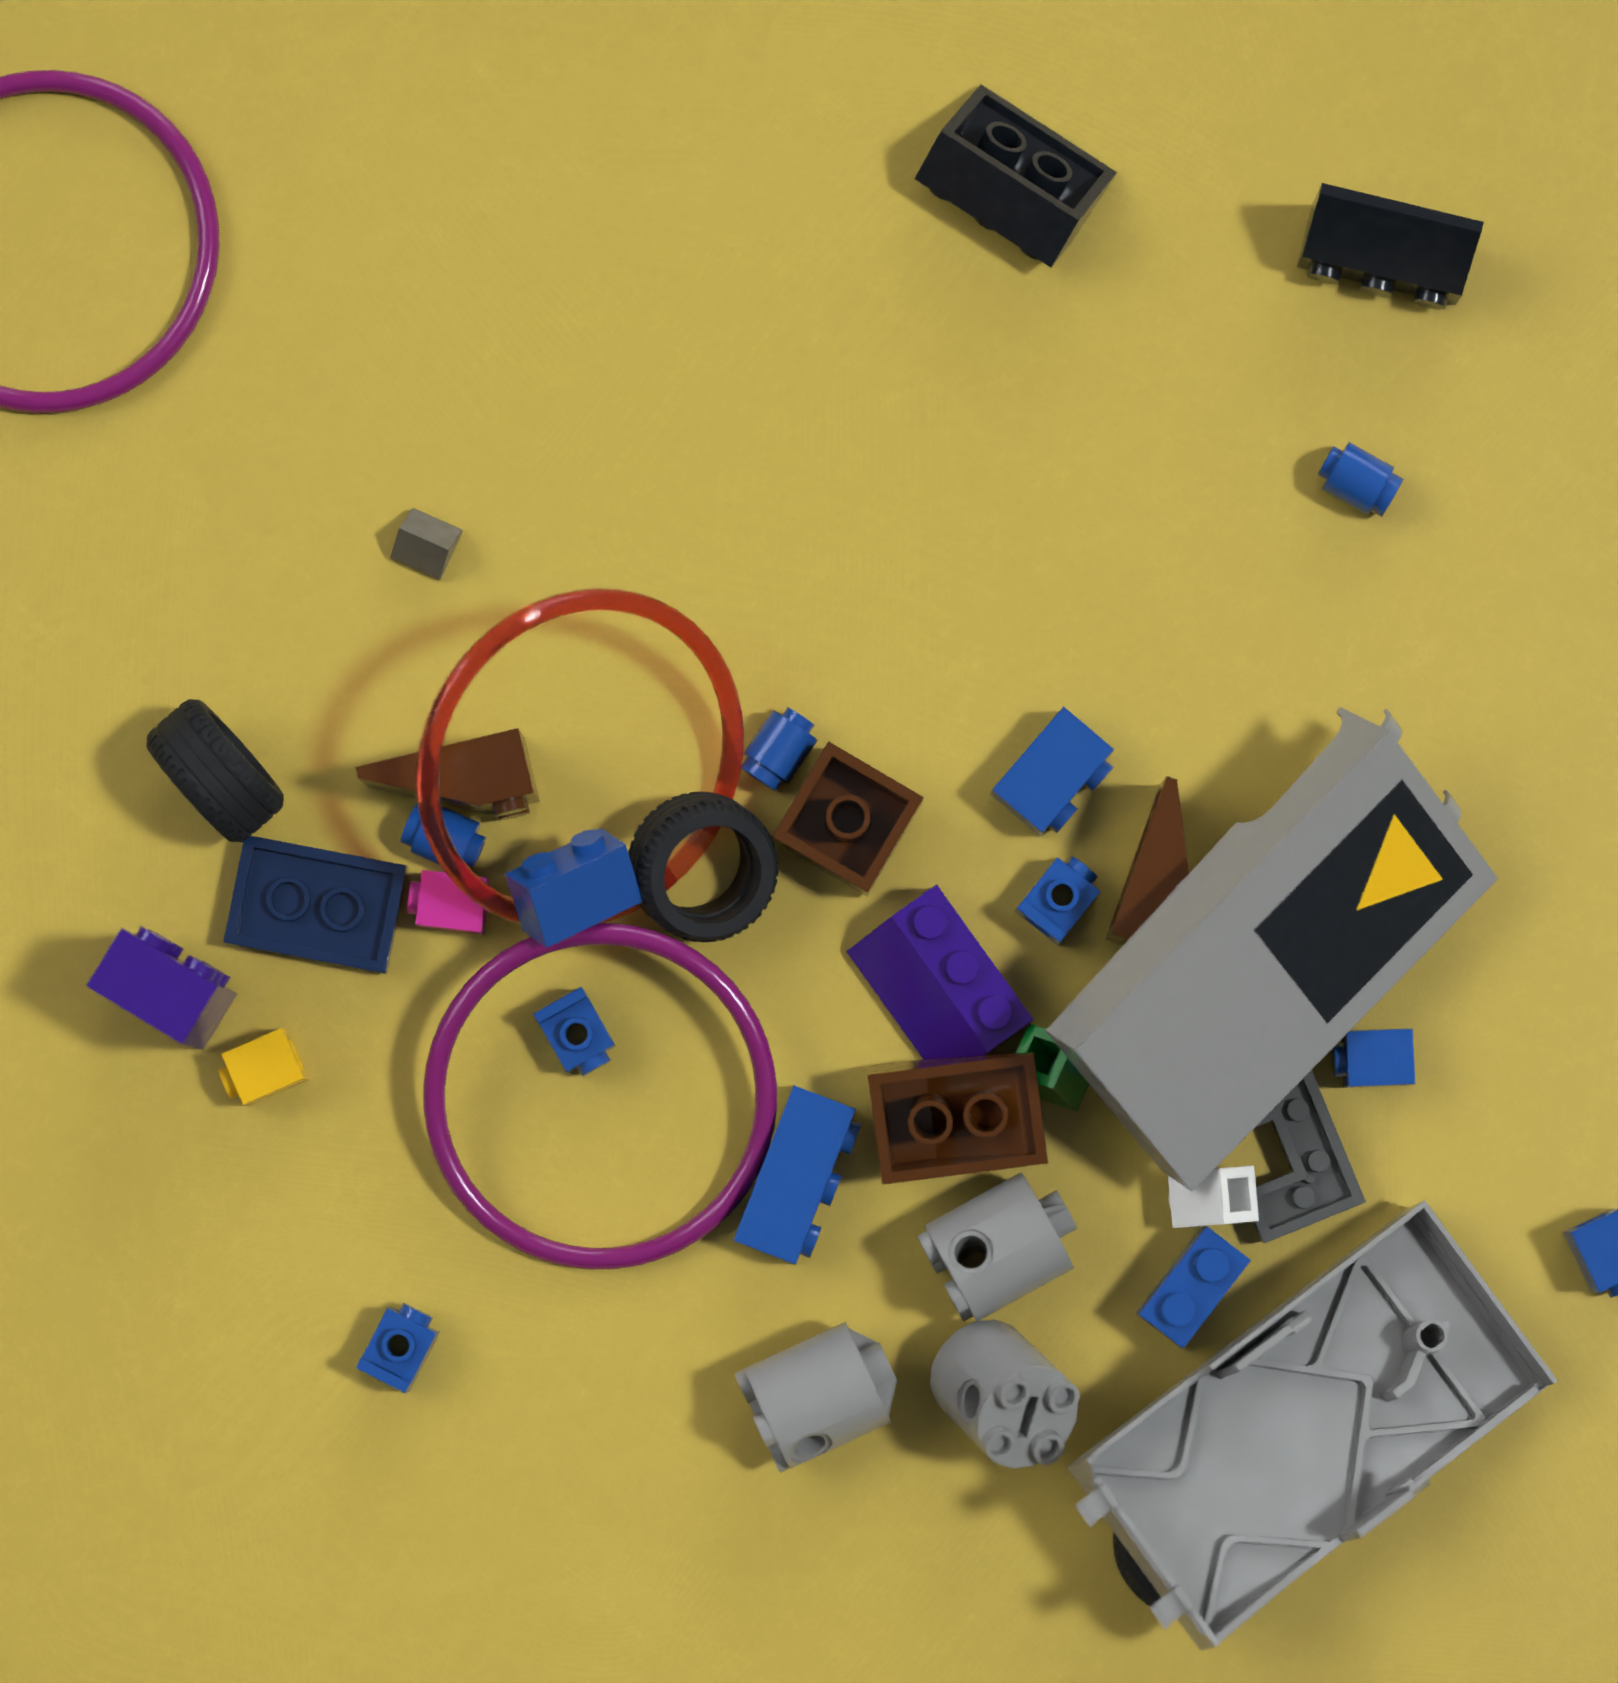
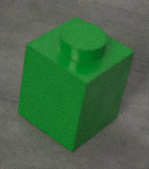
[1016,1023,1090,1112]

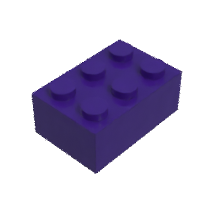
[86,926,237,1050]

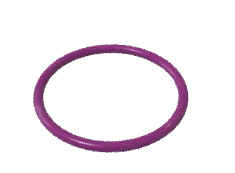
[0,70,220,413]
[423,923,777,1270]

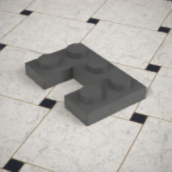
[1253,1070,1366,1244]

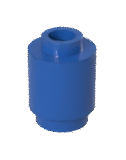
[1318,442,1403,517]
[740,707,818,792]
[400,802,486,873]

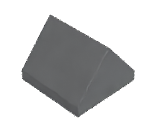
[390,508,463,580]

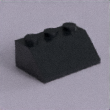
[914,84,1117,268]
[1297,183,1484,309]

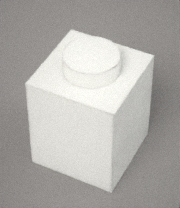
[1168,1166,1259,1228]

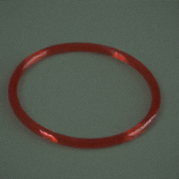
[416,588,744,924]

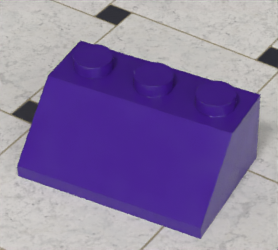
[846,884,1034,1059]

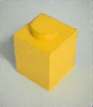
[218,1028,309,1106]

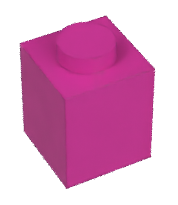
[407,870,491,935]

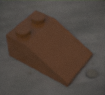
[356,728,540,821]
[1105,776,1189,946]
[868,1052,1048,1185]

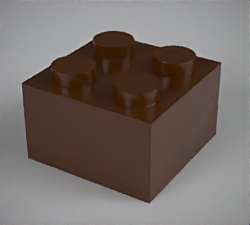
[772,741,924,896]

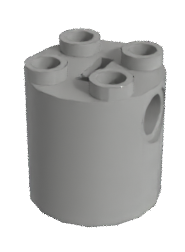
[917,1172,1078,1322]
[930,1319,1080,1468]
[734,1322,898,1473]

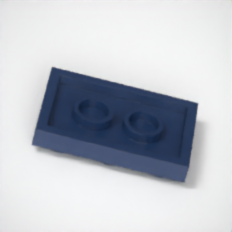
[223,836,408,974]

